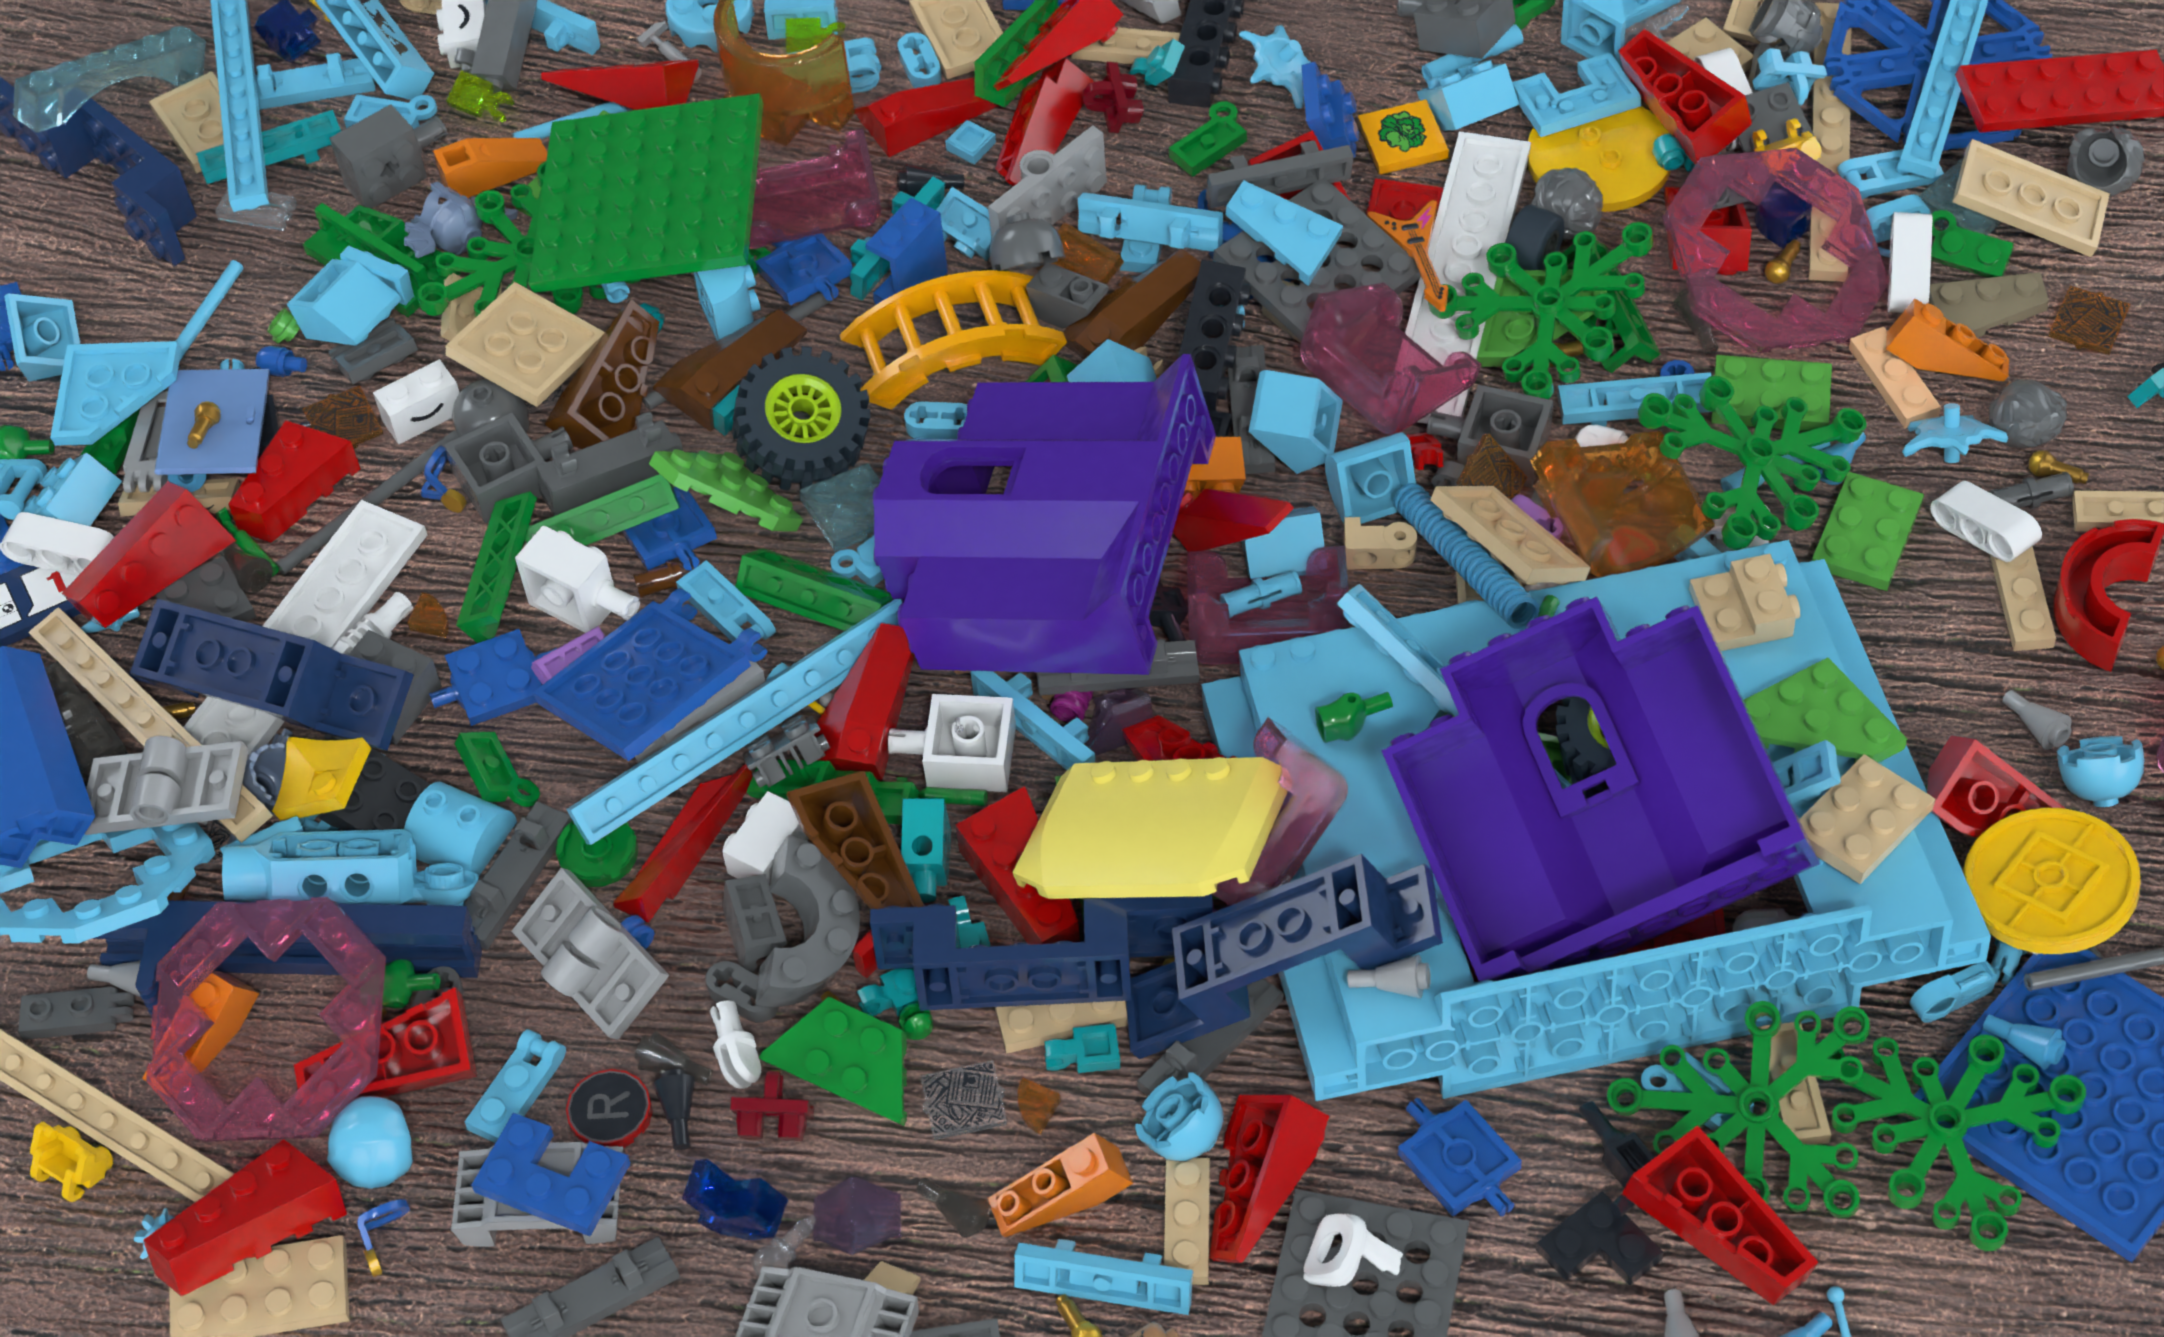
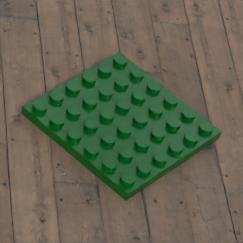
[528,93,764,293]

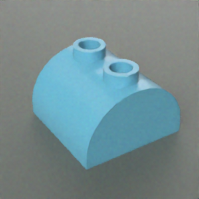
[693,264,761,341]
[1325,432,1416,524]
[404,782,517,877]

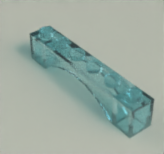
[13,26,206,133]

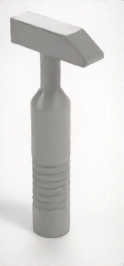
[636,21,702,80]

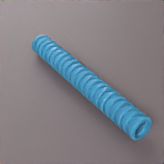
[1394,483,1539,629]

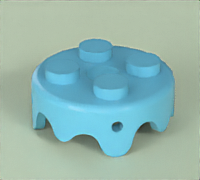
[665,0,755,54]

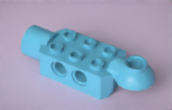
[222,829,479,906]

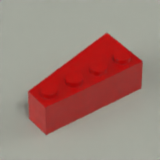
[1618,28,1752,170]

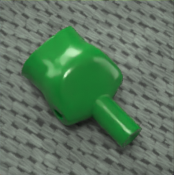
[0,425,54,459]
[1315,692,1393,743]
[361,959,441,1009]

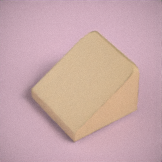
[864,1261,921,1295]

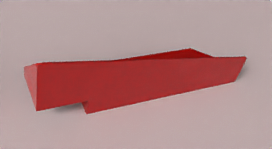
[995,58,1094,186]
[613,764,753,923]

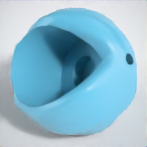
[327,1096,413,1189]

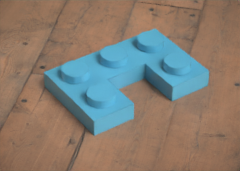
[1512,52,1641,137]

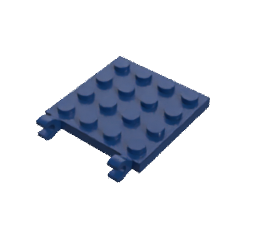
[533,588,768,761]

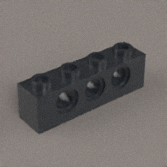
[1167,0,1244,108]
[1178,260,1251,411]

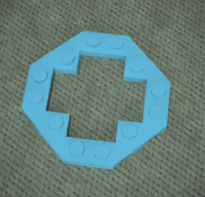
[0,822,216,943]

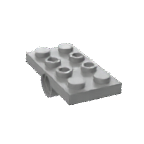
[988,125,1107,237]
[85,736,249,835]
[511,868,670,1040]

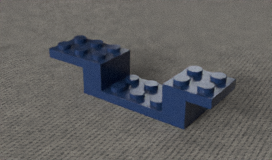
[0,77,197,267]
[129,599,414,751]
[1126,854,1443,1059]
[870,894,1213,1011]

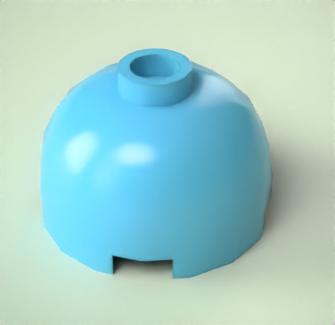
[2057,736,2144,807]
[1135,1072,1224,1161]

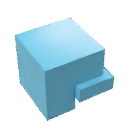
[1067,339,1157,382]

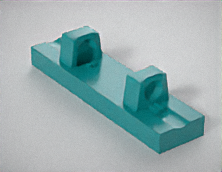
[196,110,341,184]
[850,176,945,301]

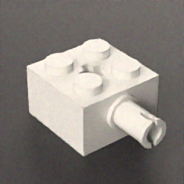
[515,525,640,633]
[888,694,1016,792]

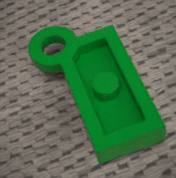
[1169,101,1247,177]
[1931,210,2014,278]
[454,732,540,807]

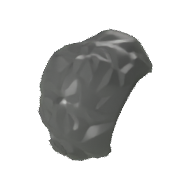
[2067,125,2145,197]
[1531,167,1603,240]
[1989,379,2068,448]

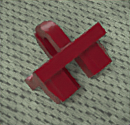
[1082,61,1144,133]
[730,1070,814,1141]

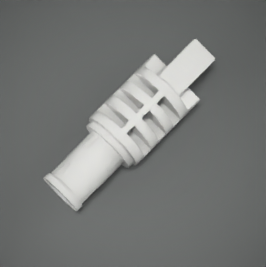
[333,592,414,655]

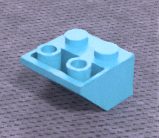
[1417,60,1520,131]
[287,259,402,346]
[1248,370,1343,474]
[23,452,122,526]

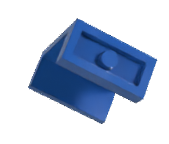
[865,198,948,304]

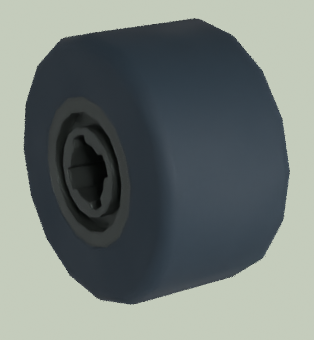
[1505,205,1565,270]

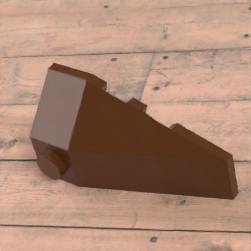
[1063,249,1201,360]
[545,299,659,449]
[653,309,807,432]
[787,771,924,909]

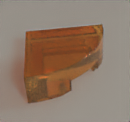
[407,592,449,638]
[1018,1077,1061,1135]

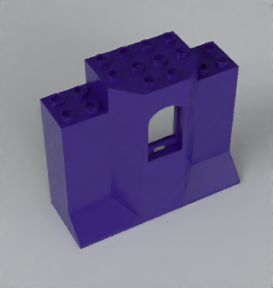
[873,354,1216,675]
[1381,596,1820,982]

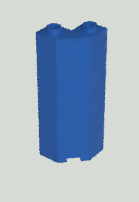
[0,646,96,868]

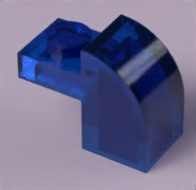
[254,0,321,62]
[1754,163,1813,249]
[682,1159,788,1240]

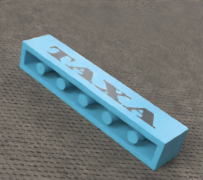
[315,0,434,100]

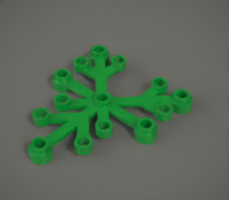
[418,161,641,318]
[1428,222,1654,400]
[1638,376,1867,550]
[1607,1001,1870,1218]
[1816,1035,2086,1251]

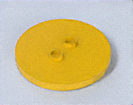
[1527,106,1671,212]
[1963,808,2140,954]

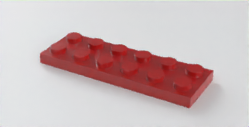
[1955,49,2164,133]

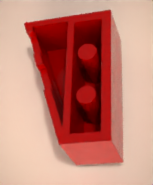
[228,420,361,543]

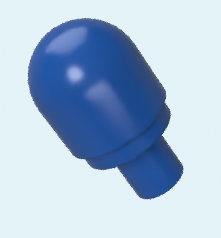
[255,346,307,377]

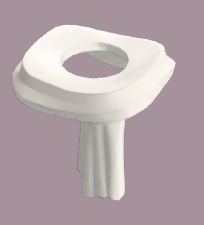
[1303,1214,1402,1287]

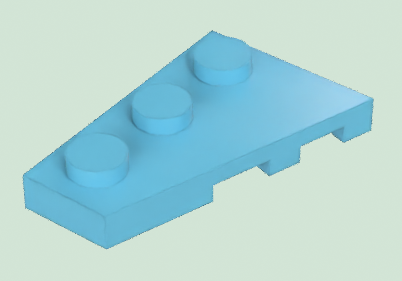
[1225,180,1343,286]

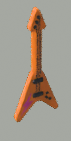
[1367,200,1448,312]

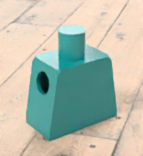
[901,799,952,903]

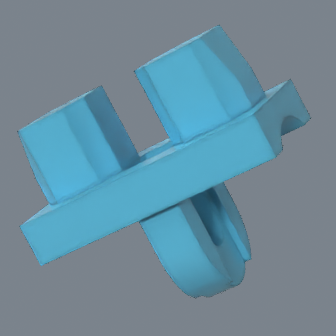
[1752,49,1827,106]

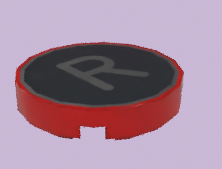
[566,1069,653,1148]

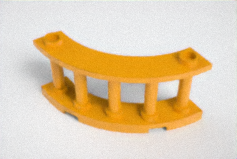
[839,270,1067,410]

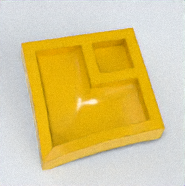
[272,737,371,821]

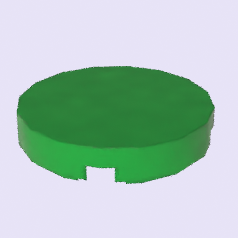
[556,821,638,887]

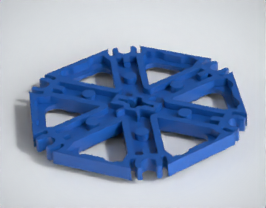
[1823,0,2053,151]

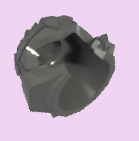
[1748,0,1823,59]

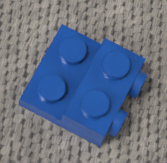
[1301,61,1359,157]

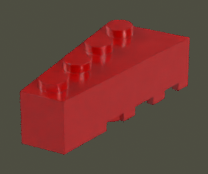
[61,481,236,628]
[955,786,1081,945]
[294,987,478,1113]
[1622,1125,1819,1306]
[143,1139,347,1297]

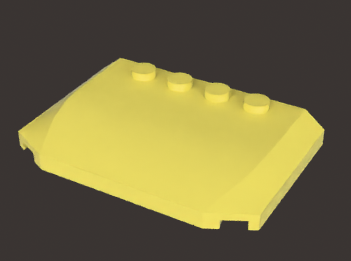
[1013,757,1292,899]

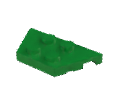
[758,997,907,1126]

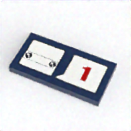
[0,564,81,647]

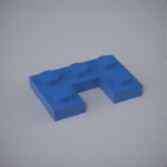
[472,1113,631,1237]

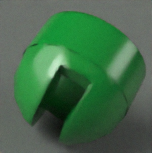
[899,1002,933,1040]

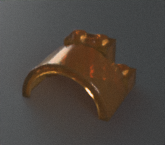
[713,0,855,147]
[1530,431,1715,577]

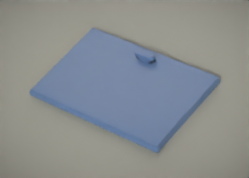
[154,369,270,475]

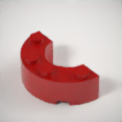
[2053,519,2164,672]

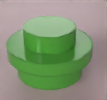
[267,308,300,344]

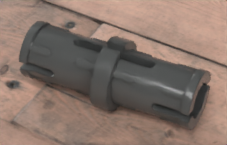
[1989,471,2074,509]

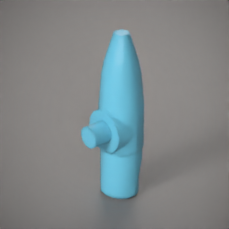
[81,607,140,633]

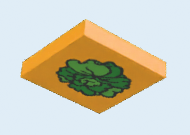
[1358,99,1449,175]

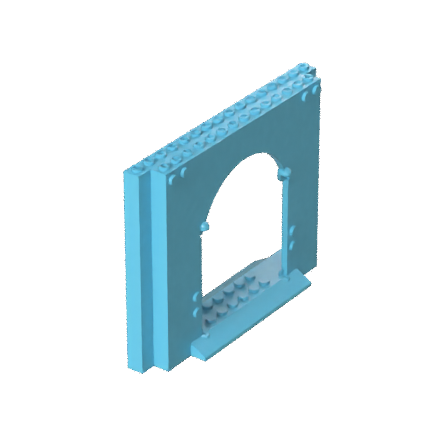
[1201,540,1991,1102]

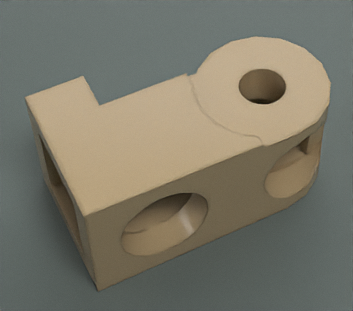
[1343,517,1417,570]

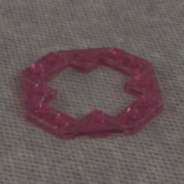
[1662,147,1889,354]
[146,897,386,1142]

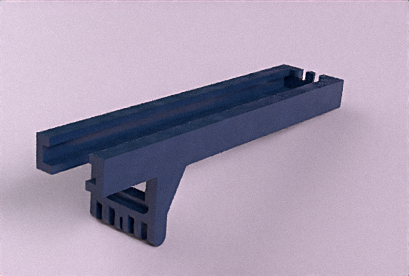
[89,899,483,1033]

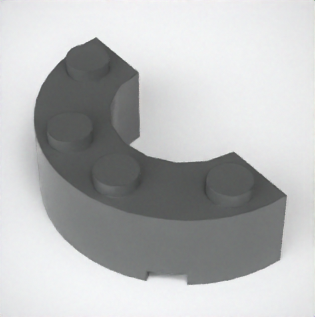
[755,835,860,1007]

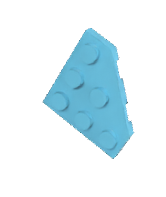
[51,341,181,446]

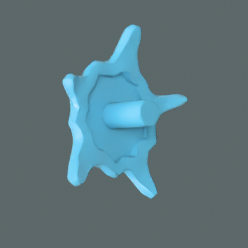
[1239,25,1311,109]
[1902,403,2008,463]

